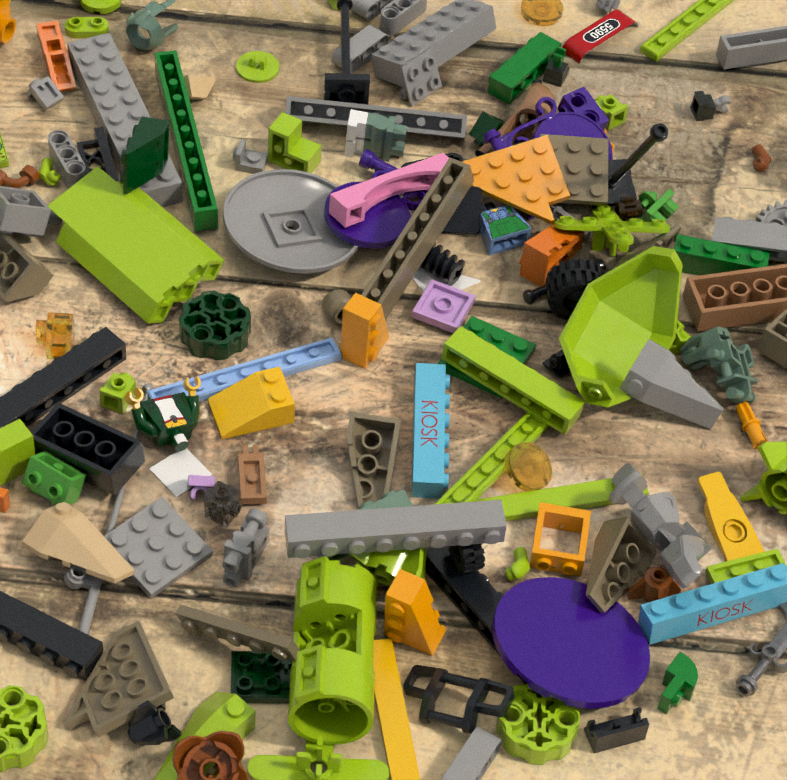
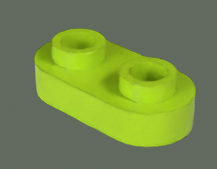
[65,16,109,38]

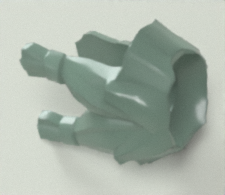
[126,0,178,50]

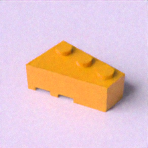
[340,293,389,369]
[384,569,446,656]

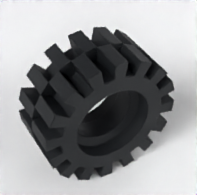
[448,544,485,575]

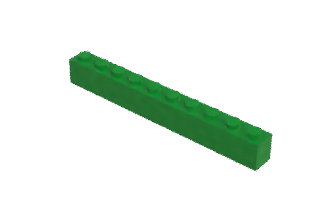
[154,50,218,231]

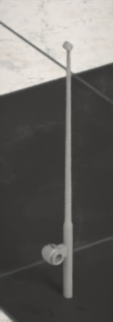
[64,383,153,634]

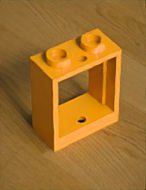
[530,502,591,576]

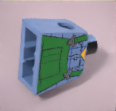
[479,202,531,256]

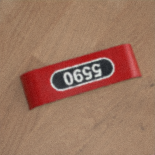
[562,9,639,64]

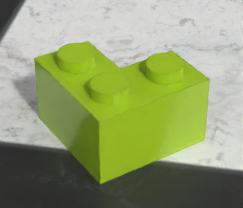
[268,112,322,173]

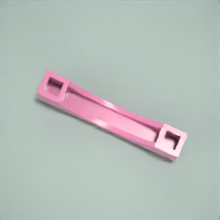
[329,153,449,228]

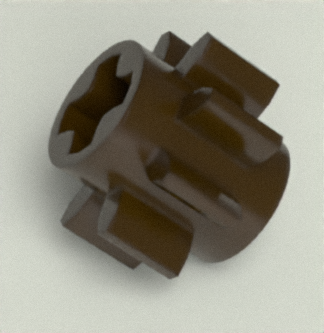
[615,196,642,221]

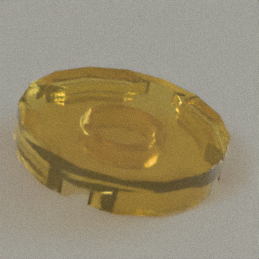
[521,0,563,26]
[505,442,553,492]

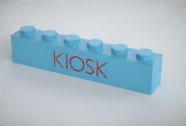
[411,363,450,499]
[638,563,787,645]

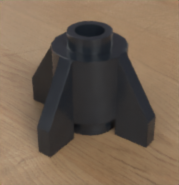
[128,700,181,747]

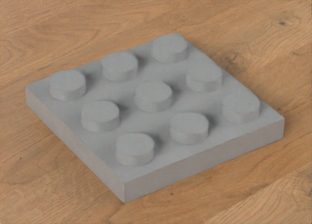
[104,497,213,599]

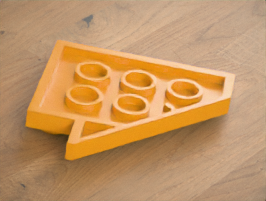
[462,135,570,224]

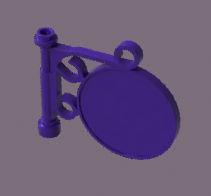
[483,97,613,220]
[324,149,428,249]

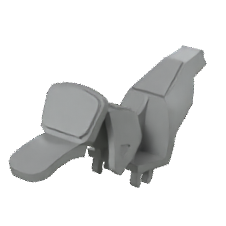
[609,463,711,588]

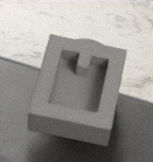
[26,76,64,111]
[232,139,268,174]

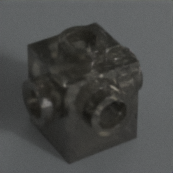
[203,481,242,528]

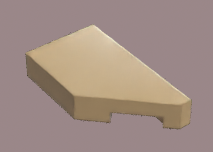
[183,75,216,100]

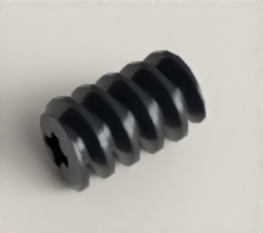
[420,242,465,286]

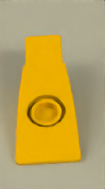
[697,471,765,561]

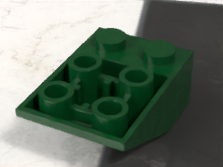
[120,116,169,194]

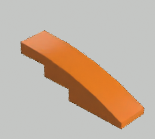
[36,20,76,92]

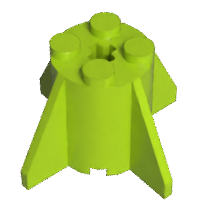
[739,441,787,514]
[348,548,427,591]

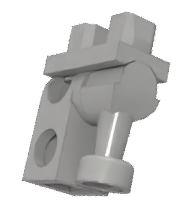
[223,508,269,587]

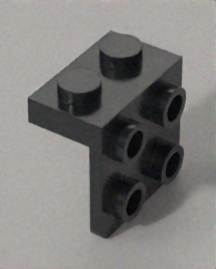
[442,187,482,234]

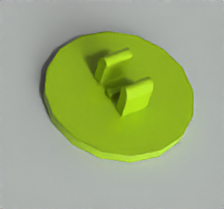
[236,51,280,83]

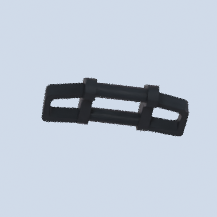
[403,665,515,734]

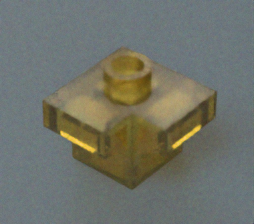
[35,312,75,359]

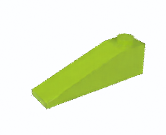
[154,691,256,780]

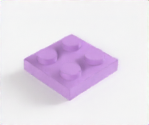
[412,279,475,333]

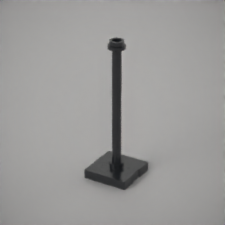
[324,0,370,105]
[592,124,668,208]

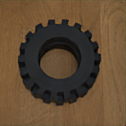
[546,258,605,319]

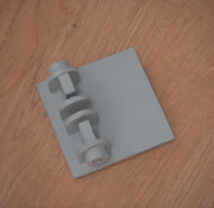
[399,47,442,107]

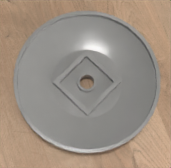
[223,169,359,273]

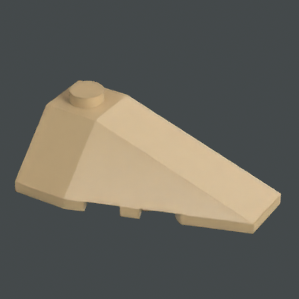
[22,502,135,583]

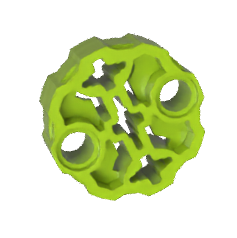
[496,684,580,765]
[0,685,49,772]

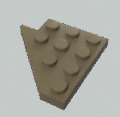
[64,621,174,738]

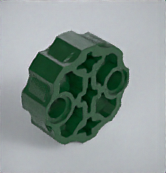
[179,290,251,361]

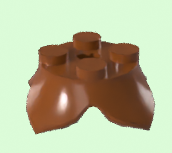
[172,731,249,780]

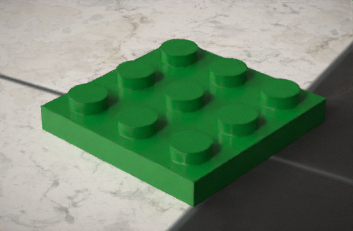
[438,316,536,399]

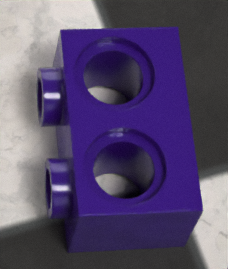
[557,87,609,131]

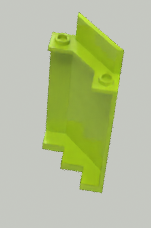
[48,166,225,324]

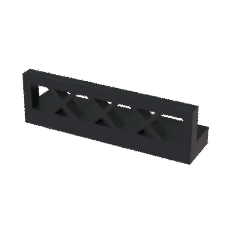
[77,127,119,181]

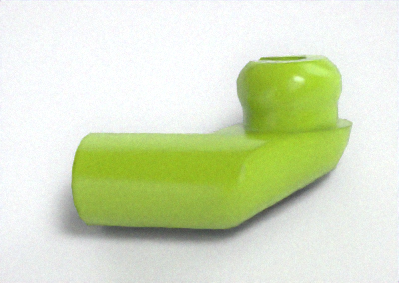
[39,158,61,186]
[505,547,530,581]

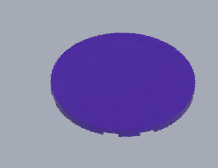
[492,577,650,709]

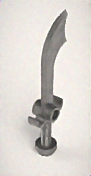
[736,602,787,697]

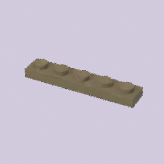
[175,605,300,662]

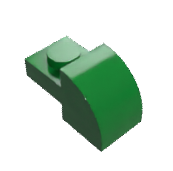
[657,652,698,714]

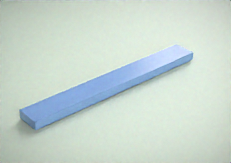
[147,337,342,402]

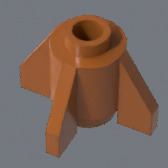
[627,566,681,602]

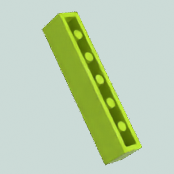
[441,326,585,435]

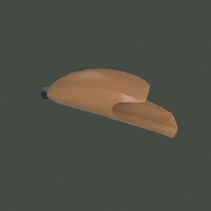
[475,79,556,157]

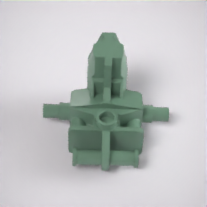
[680,326,758,404]

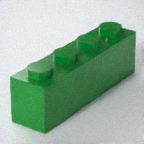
[488,32,562,104]
[674,234,770,276]

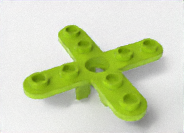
[554,205,670,256]
[247,735,389,780]

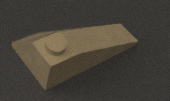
[346,412,401,508]

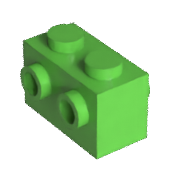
[22,451,86,505]

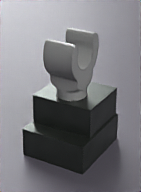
[690,91,731,121]

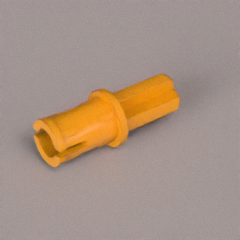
[736,402,768,449]

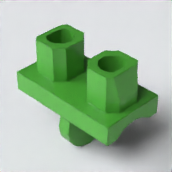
[639,189,679,222]

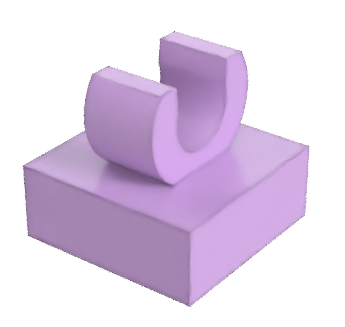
[187,475,215,501]

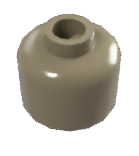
[322,289,351,325]

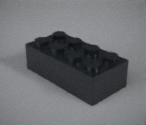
[31,402,145,496]

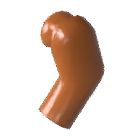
[752,144,771,172]

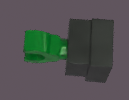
[543,47,570,87]

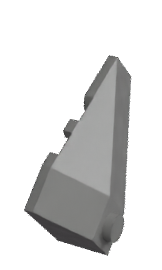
[619,339,724,429]

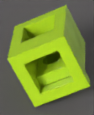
[595,94,629,130]
[99,372,136,414]

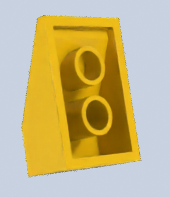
[208,367,295,439]

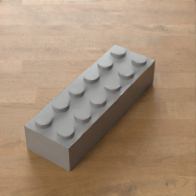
[371,0,496,88]

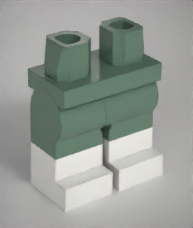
[344,109,407,162]

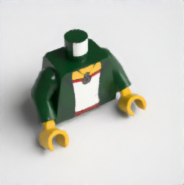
[124,376,201,452]

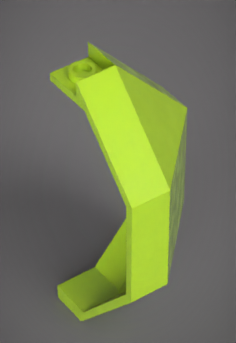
[559,246,683,408]

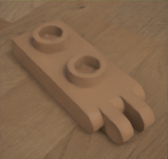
[238,444,267,505]

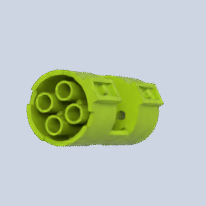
[288,556,377,745]

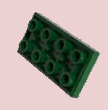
[231,651,292,704]

